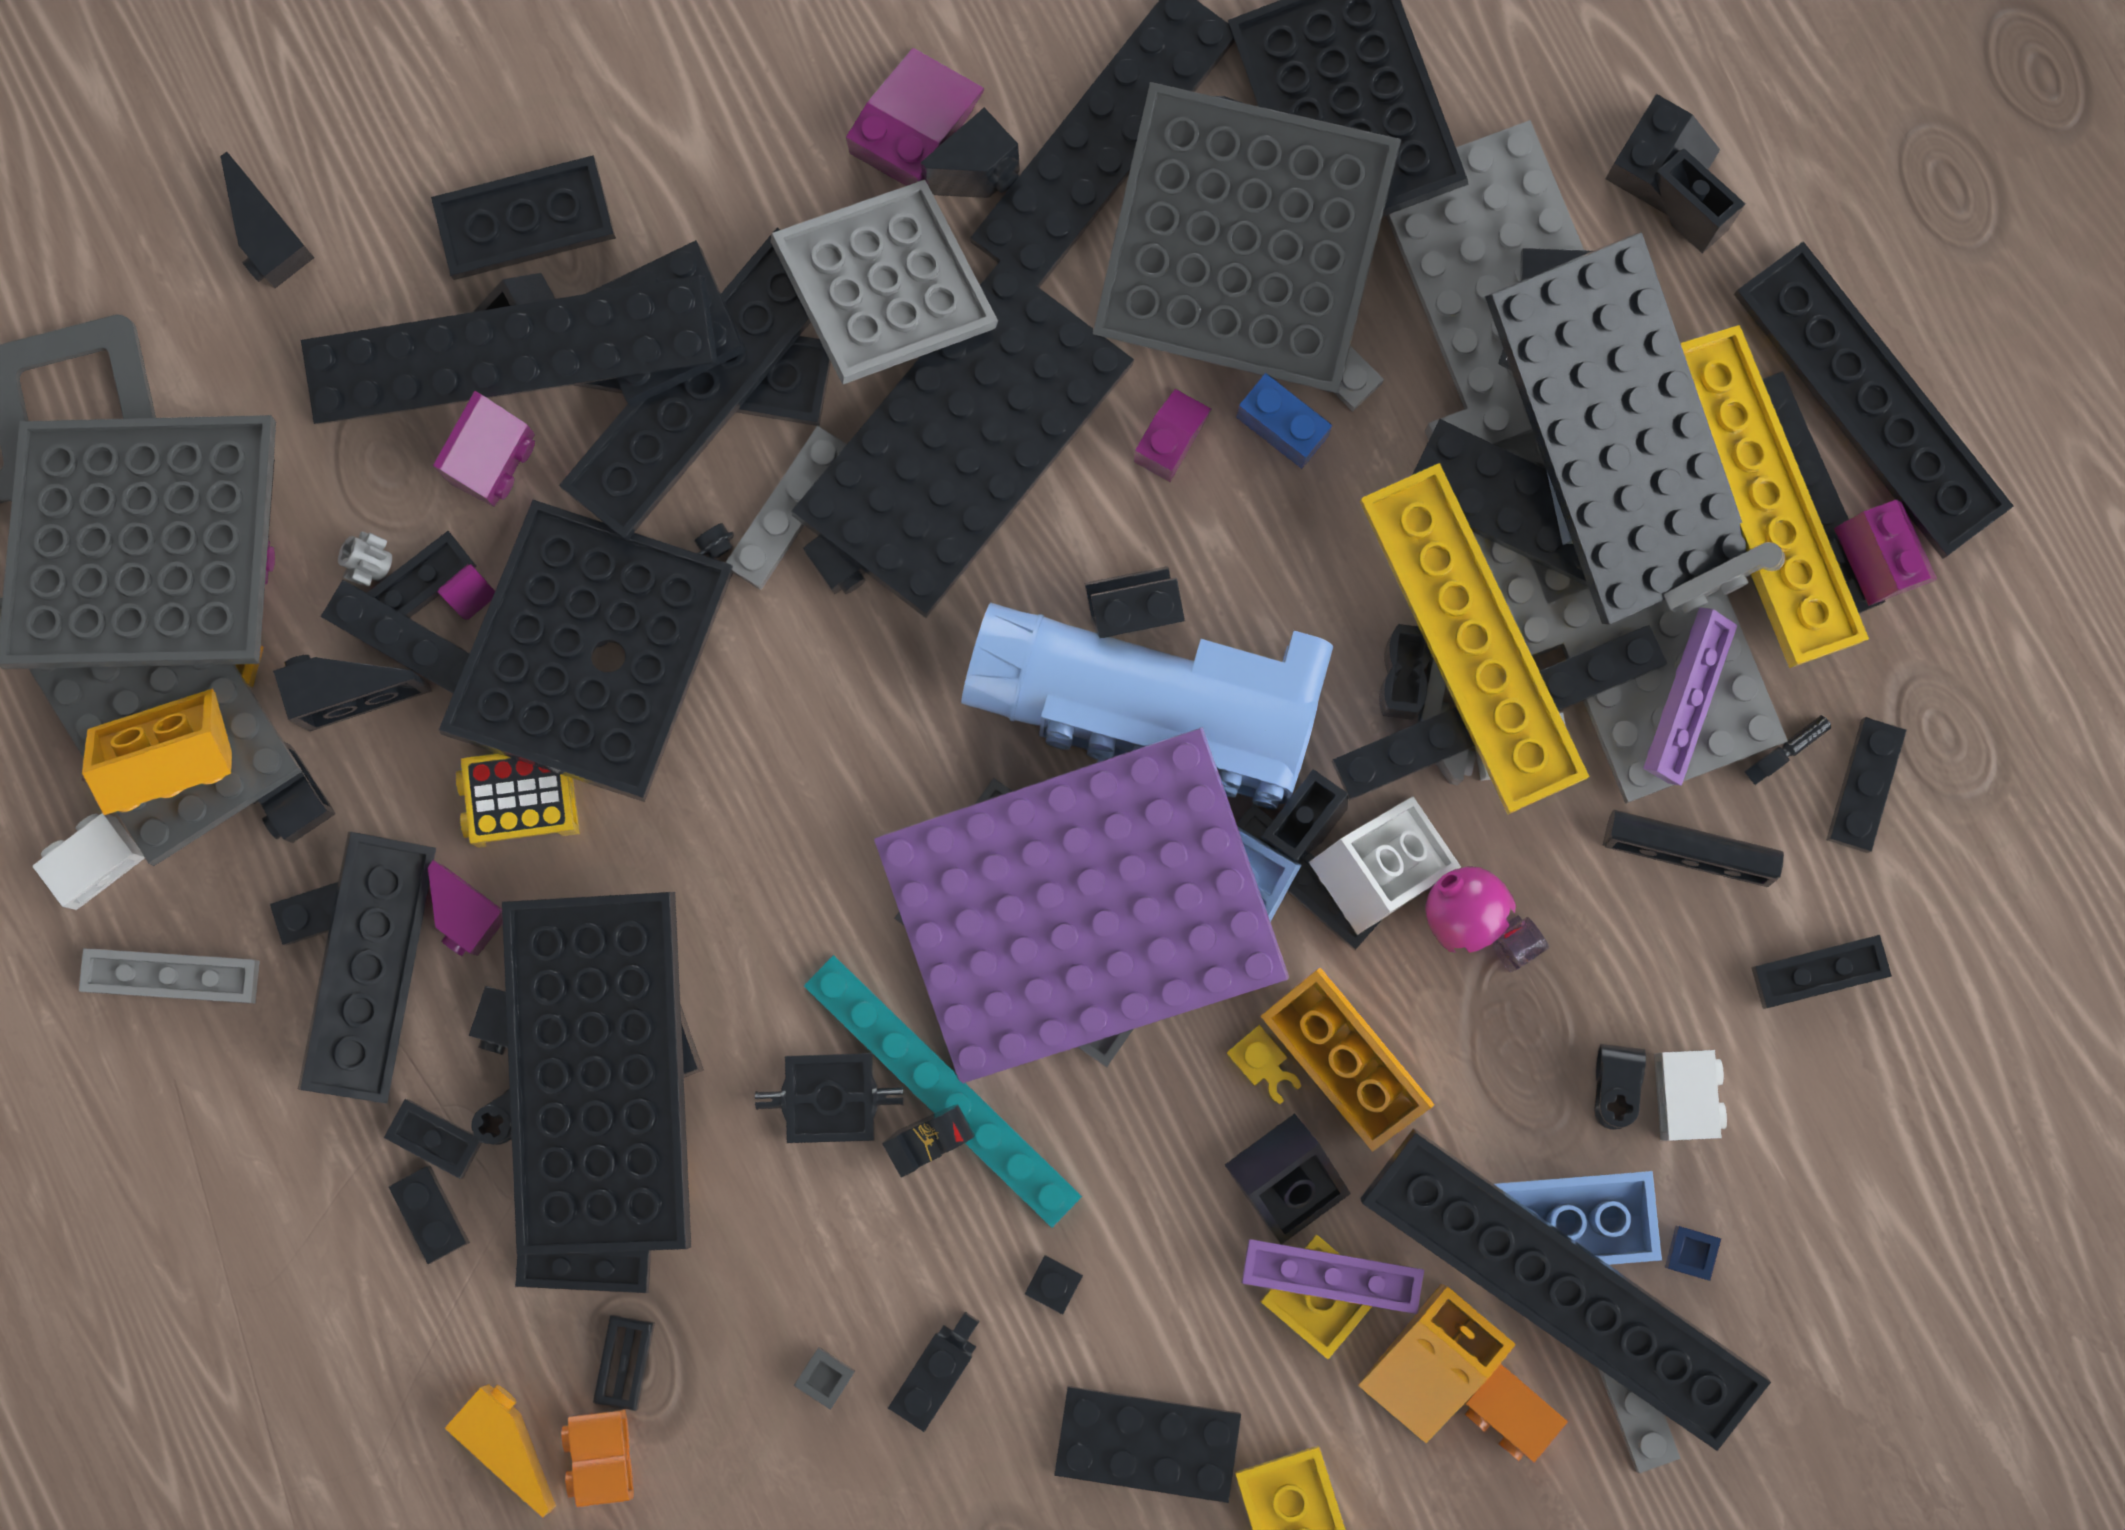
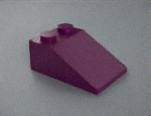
[846,48,984,186]

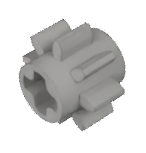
[338,532,392,586]

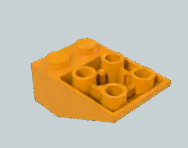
[1358,1284,1516,1443]

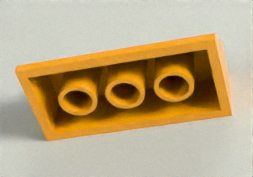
[1260,967,1435,1152]

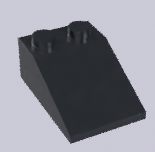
[273,655,432,732]

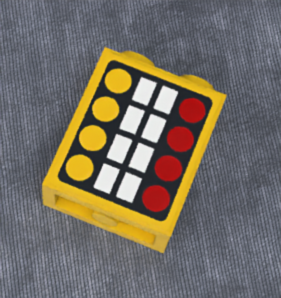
[456,753,580,848]

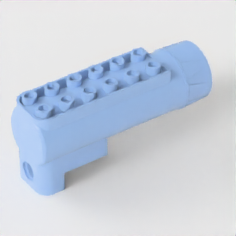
[961,603,1333,809]

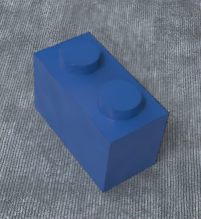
[1236,373,1332,469]

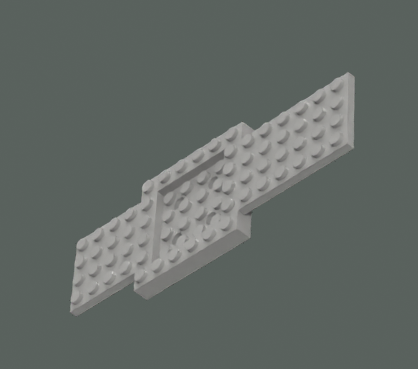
[1386,120,1788,804]

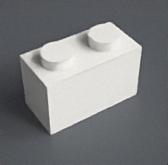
[33,813,145,910]
[1654,1050,1727,1141]

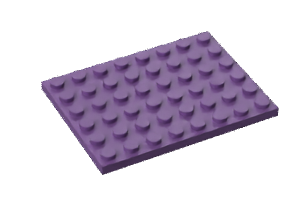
[874,727,1289,1083]

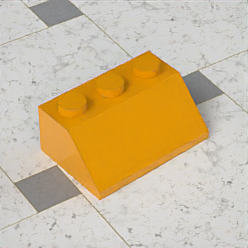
[82,688,232,815]

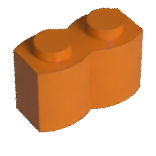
[561,1409,634,1507]

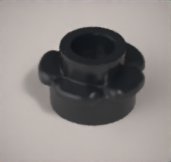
[694,523,734,559]

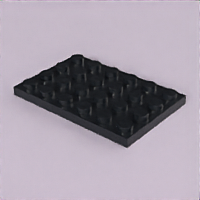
[1228,0,1469,217]

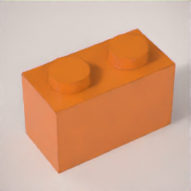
[1464,1364,1568,1463]

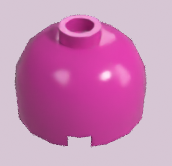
[1425,866,1516,953]

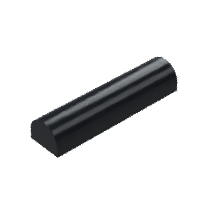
[1602,810,1784,887]

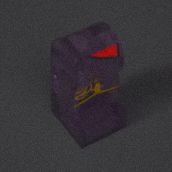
[1490,915,1549,973]

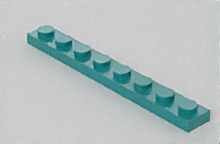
[804,955,1082,1228]

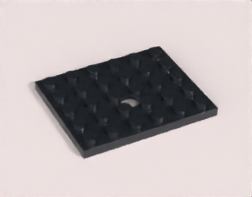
[439,500,733,802]

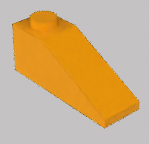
[445,1384,556,1518]

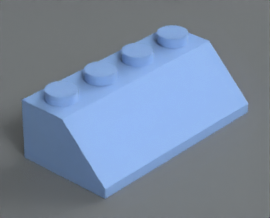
[1494,1171,1662,1265]

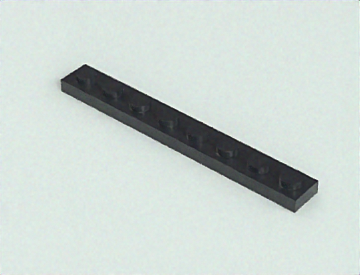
[1332,625,1667,801]

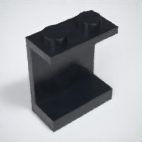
[1084,566,1185,638]

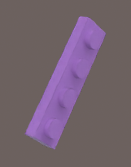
[1643,607,1737,786]
[1241,1239,1424,1314]

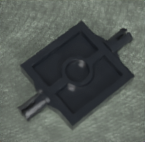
[755,1053,904,1143]

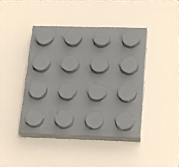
[771,180,998,385]

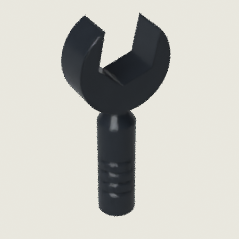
[1745,715,1831,785]

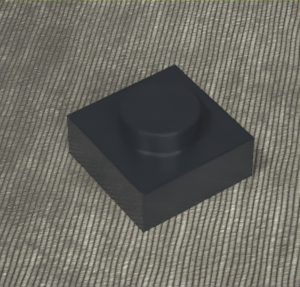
[1025,1255,1083,1315]

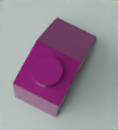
[1134,389,1212,482]
[428,860,503,956]

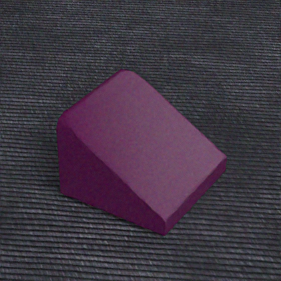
[437,564,495,620]

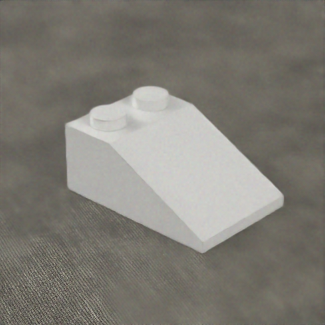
[1309,797,1461,935]

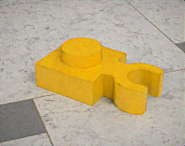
[1226,1025,1301,1104]

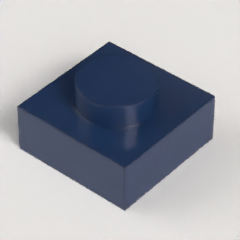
[1665,1226,1722,1281]

